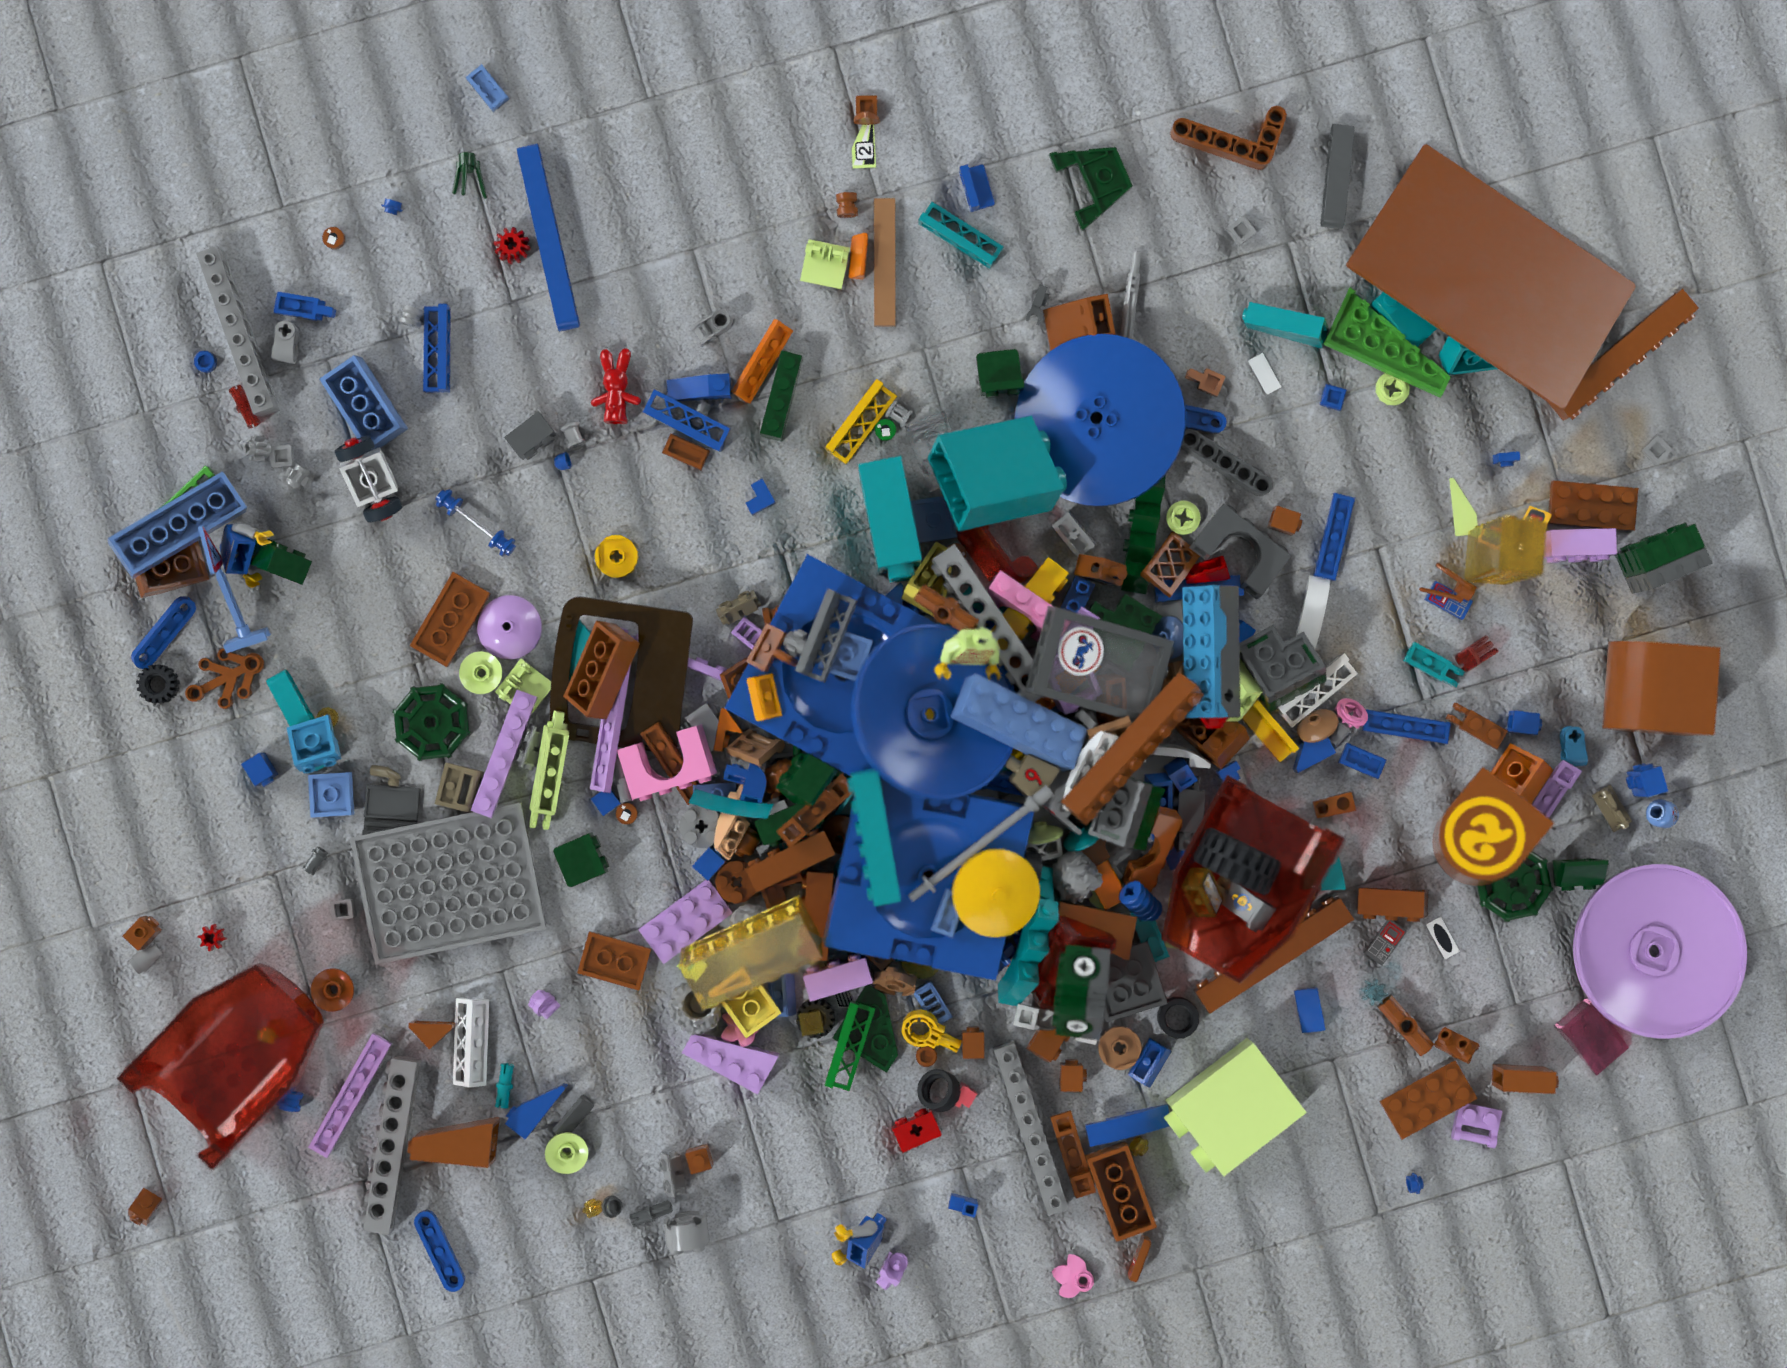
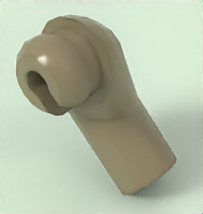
[370,765,401,787]

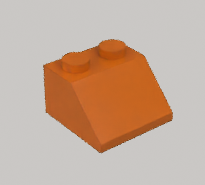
[1491,743,1554,804]

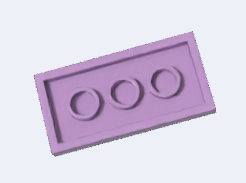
[638,880,733,964]

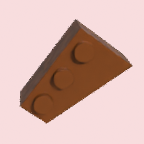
[1358,887,1429,922]

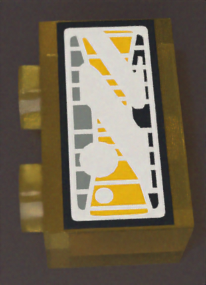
[1181,868,1224,918]

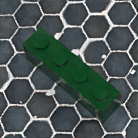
[760,350,803,442]

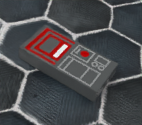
[1363,920,1407,966]

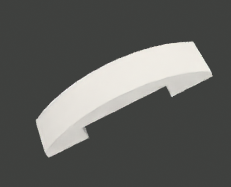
[1294,575,1330,649]
[1063,731,1118,811]
[1144,743,1211,768]
[1013,1004,1097,1045]

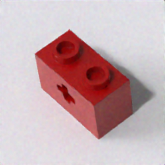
[892,1108,942,1153]

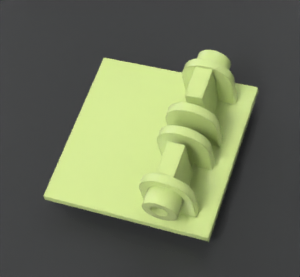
[800,239,850,289]
[495,658,551,715]

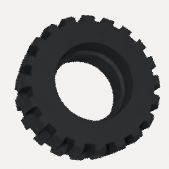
[1193,827,1282,895]

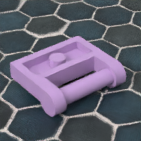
[1451,1103,1502,1149]

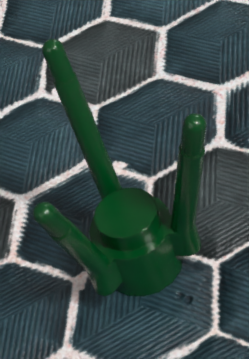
[452,152,487,199]

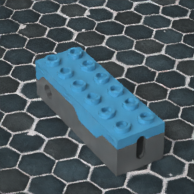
[1183,585,1240,729]

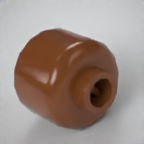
[734,826,761,858]

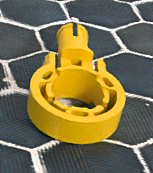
[902,1009,962,1053]

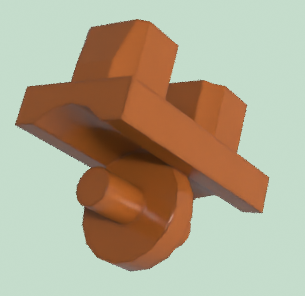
[1434,1027,1480,1064]

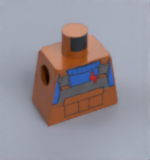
[1074,554,1127,587]

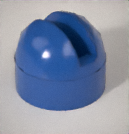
[554,452,571,470]

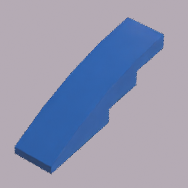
[1085,1104,1170,1147]

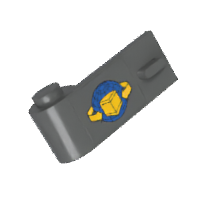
[1215,875,1276,932]

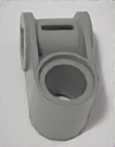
[690,310,732,347]
[272,321,299,364]

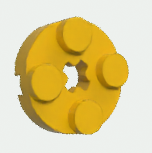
[595,535,638,578]

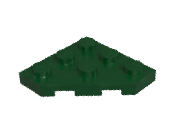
[832,984,898,1073]

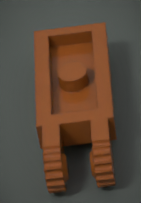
[1445,703,1508,749]

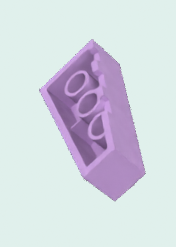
[682,1033,780,1095]

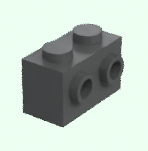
[504,411,557,460]

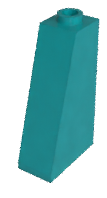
[1242,302,1329,349]

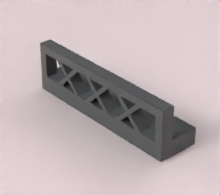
[795,589,858,683]

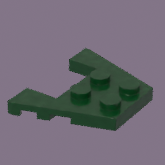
[1049,147,1133,231]

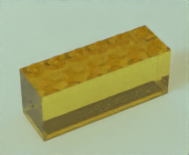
[1464,515,1547,585]
[679,896,822,1010]

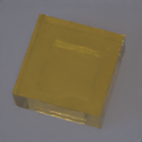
[799,1010,824,1036]

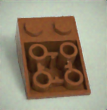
[1043,294,1116,351]
[1174,718,1250,769]

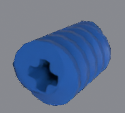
[1119,881,1163,921]

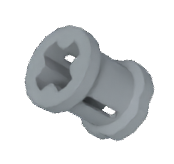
[885,400,913,428]
[560,422,586,449]

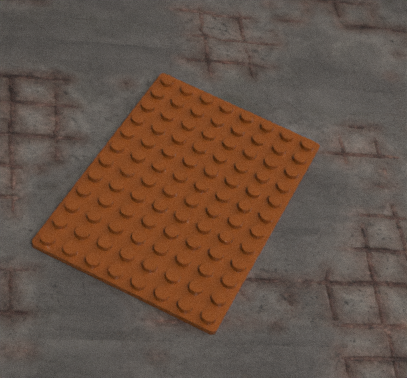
[1346,144,1636,410]

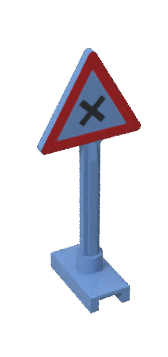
[198,525,271,653]

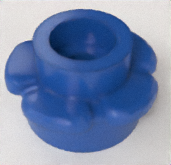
[381,198,402,215]
[1406,1173,1424,1194]

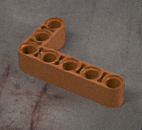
[1170,106,1287,170]

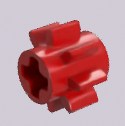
[197,924,227,951]

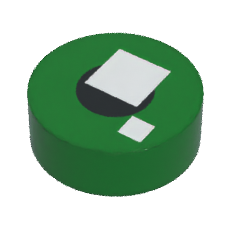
[875,419,896,441]

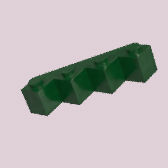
[1121,475,1166,594]

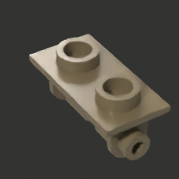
[716,590,761,625]
[1592,785,1632,832]

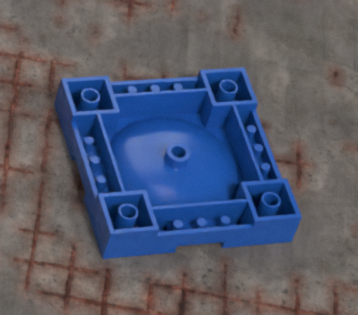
[725,554,937,776]
[822,770,1034,981]

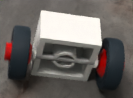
[335,436,402,523]

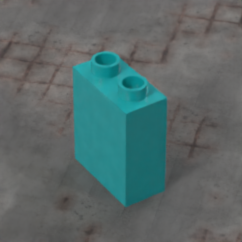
[927,416,1067,531]
[858,456,922,583]

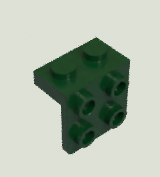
[976,349,1024,398]
[553,832,609,887]

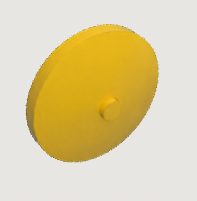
[952,849,1040,937]

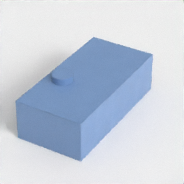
[320,355,408,450]

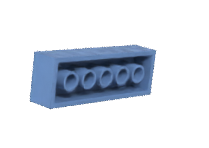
[108,471,247,579]
[951,674,1088,772]

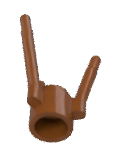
[1419,563,1477,603]

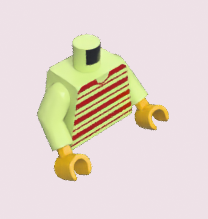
[935,628,1001,680]

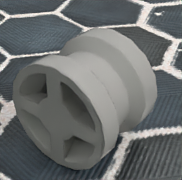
[399,305,424,328]

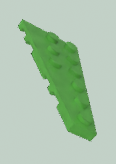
[1323,287,1450,398]

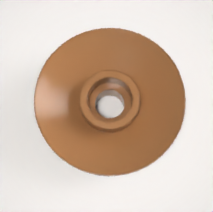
[1297,709,1339,743]

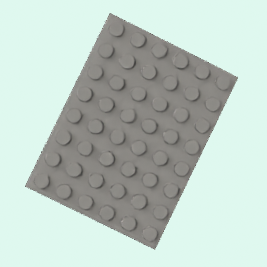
[350,802,547,965]

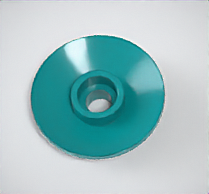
[1063,822,1100,852]

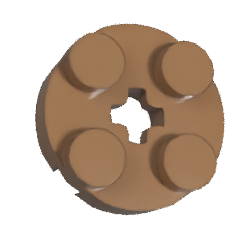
[873,967,917,996]
[1098,1026,1142,1070]

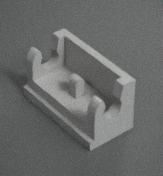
[1052,511,1097,558]

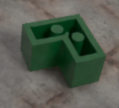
[250,539,312,585]

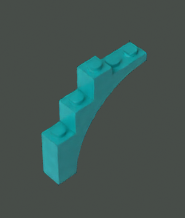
[998,866,1059,1006]

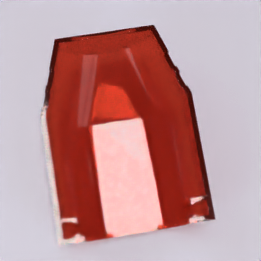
[1161,775,1347,984]
[116,963,324,1171]

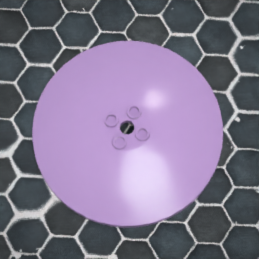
[1573,864,1747,1039]

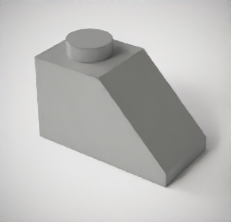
[685,703,720,753]

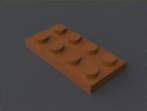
[1548,480,1639,531]
[410,572,491,667]
[1379,1060,1478,1140]

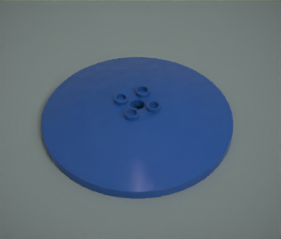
[1015,334,1186,506]
[852,624,1015,800]

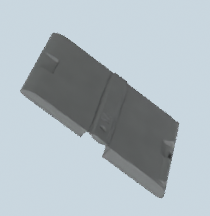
[362,784,420,835]

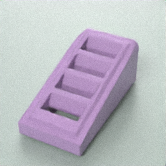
[731,616,762,650]

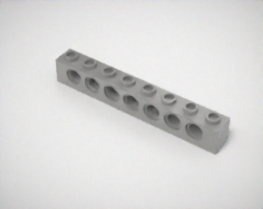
[196,246,280,418]
[931,544,1052,702]
[993,1040,1069,1216]
[361,1056,421,1235]

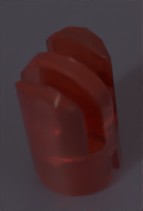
[1455,635,1499,672]

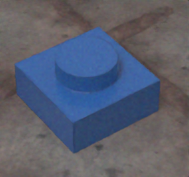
[1493,452,1520,467]

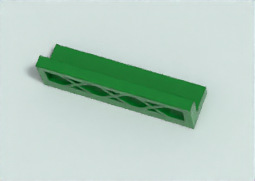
[824,1000,875,1091]

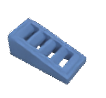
[914,980,953,1024]

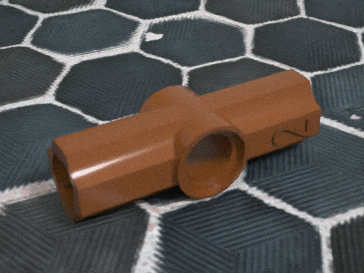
[914,584,979,631]
[1377,994,1434,1056]

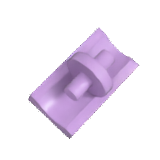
[876,1252,908,1290]

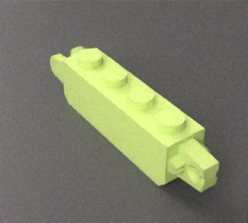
[529,711,569,830]

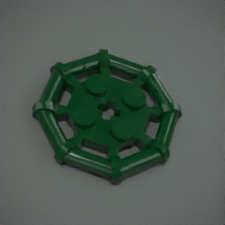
[392,683,470,762]
[1477,851,1554,922]

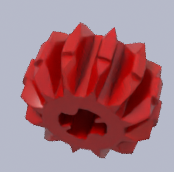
[494,227,531,264]

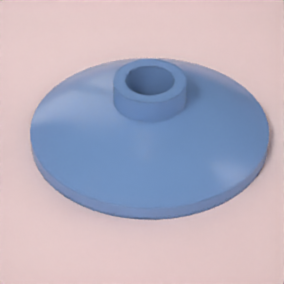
[1152,616,1184,659]

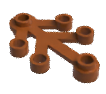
[185,648,264,709]

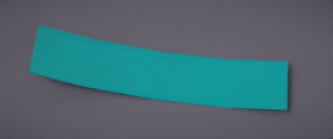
[689,789,774,819]

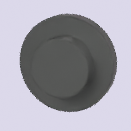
[602,1196,623,1218]

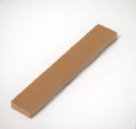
[874,198,896,327]

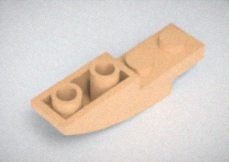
[714,784,750,860]

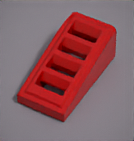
[1182,556,1231,584]

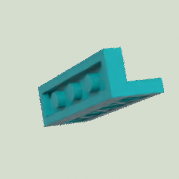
[918,202,1004,269]

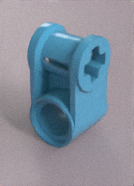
[1559,726,1588,767]

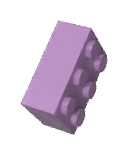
[1539,528,1617,563]
[803,953,873,1002]

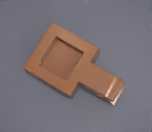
[1185,368,1226,397]

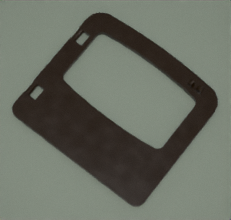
[550,596,693,751]

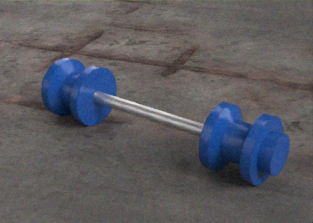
[435,489,516,557]

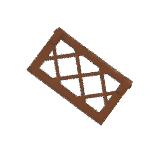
[1141,531,1200,598]

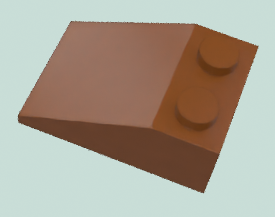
[135,541,209,598]

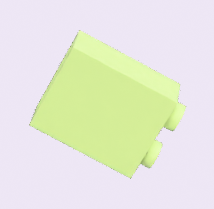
[1164,1038,1307,1176]

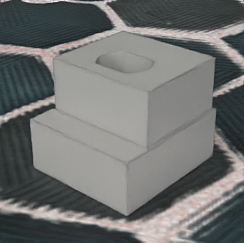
[330,898,357,921]

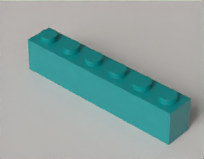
[847,768,901,906]

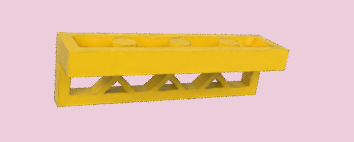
[825,379,897,465]
[1240,687,1299,762]

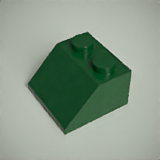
[775,753,838,806]
[1553,858,1609,891]

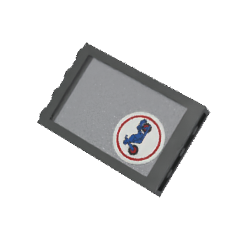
[1025,606,1174,721]

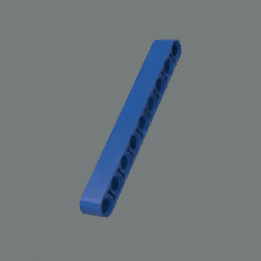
[517,143,580,332]

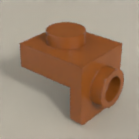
[128,1188,162,1226]

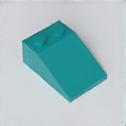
[1370,292,1438,347]
[1438,336,1498,375]

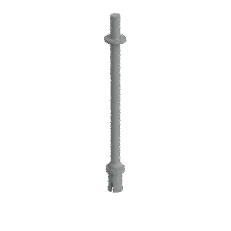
[908,785,1054,902]

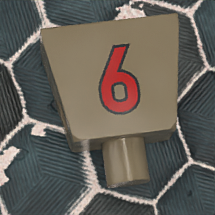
[1004,755,1060,798]

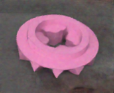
[1334,698,1368,729]

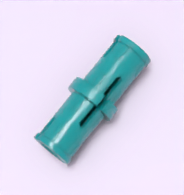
[495,1063,515,1109]

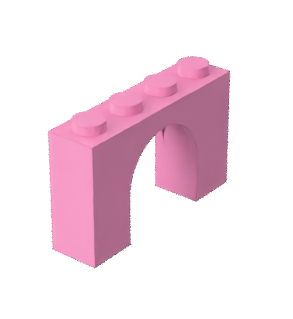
[985,570,1071,642]
[617,724,717,801]

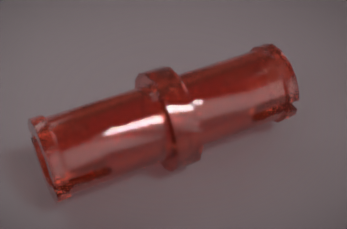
[229,385,261,429]

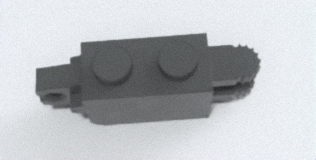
[1172,775,1205,851]

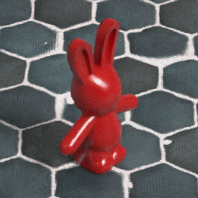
[591,348,641,424]

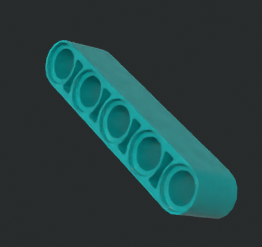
[266,669,325,771]

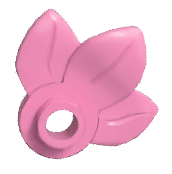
[721,1012,760,1047]
[1052,1254,1094,1298]

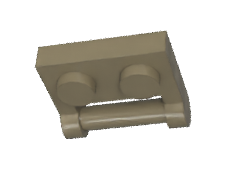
[435,762,484,813]

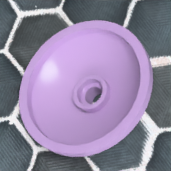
[477,595,542,659]

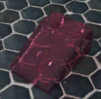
[1554,998,1629,1076]

